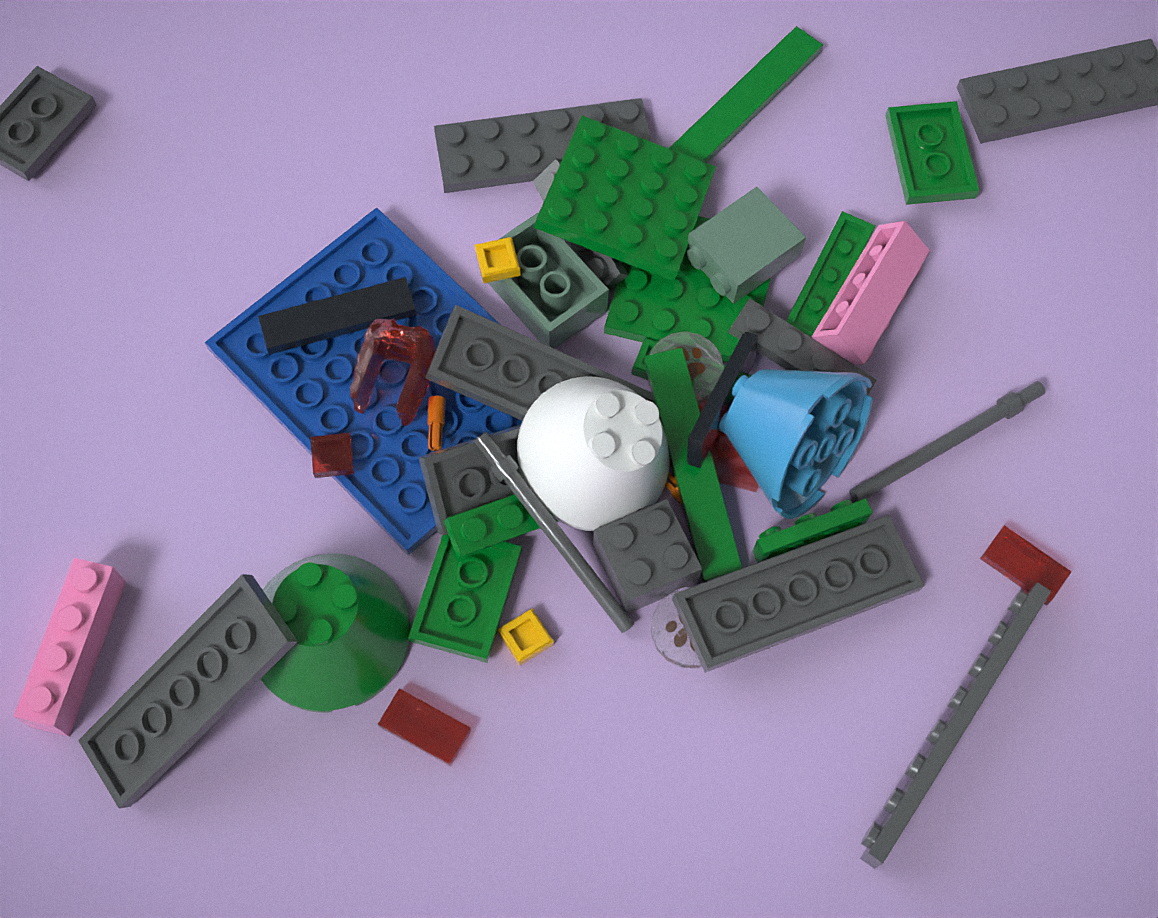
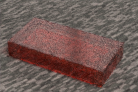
[979,525,1071,606]
[378,688,471,767]

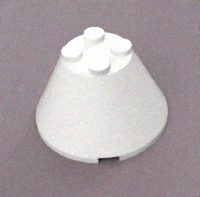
[517,377,670,531]

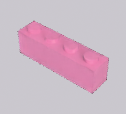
[812,221,930,365]
[13,558,126,737]

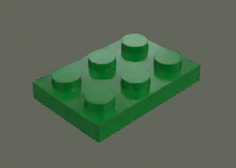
[885,101,979,205]
[408,534,522,663]

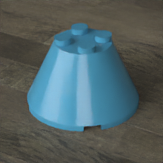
[719,369,873,519]

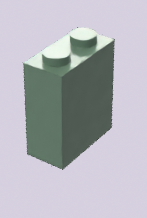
[686,187,806,304]

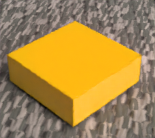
[474,237,520,284]
[498,609,554,666]

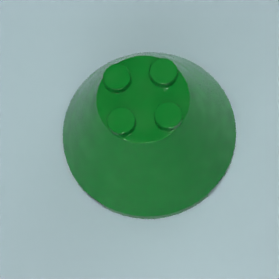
[261,553,410,713]

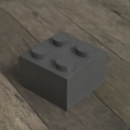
[593,499,702,614]

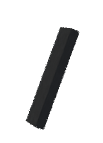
[258,277,417,355]
[686,332,758,469]

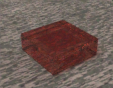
[311,433,354,478]

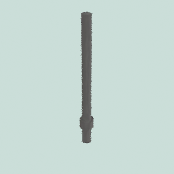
[849,381,1046,502]
[474,431,635,633]

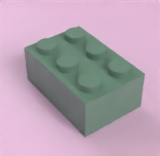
[480,213,609,349]

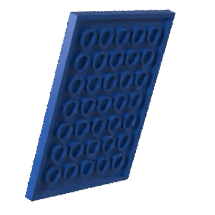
[205,207,522,555]

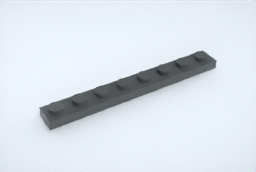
[860,582,1051,869]

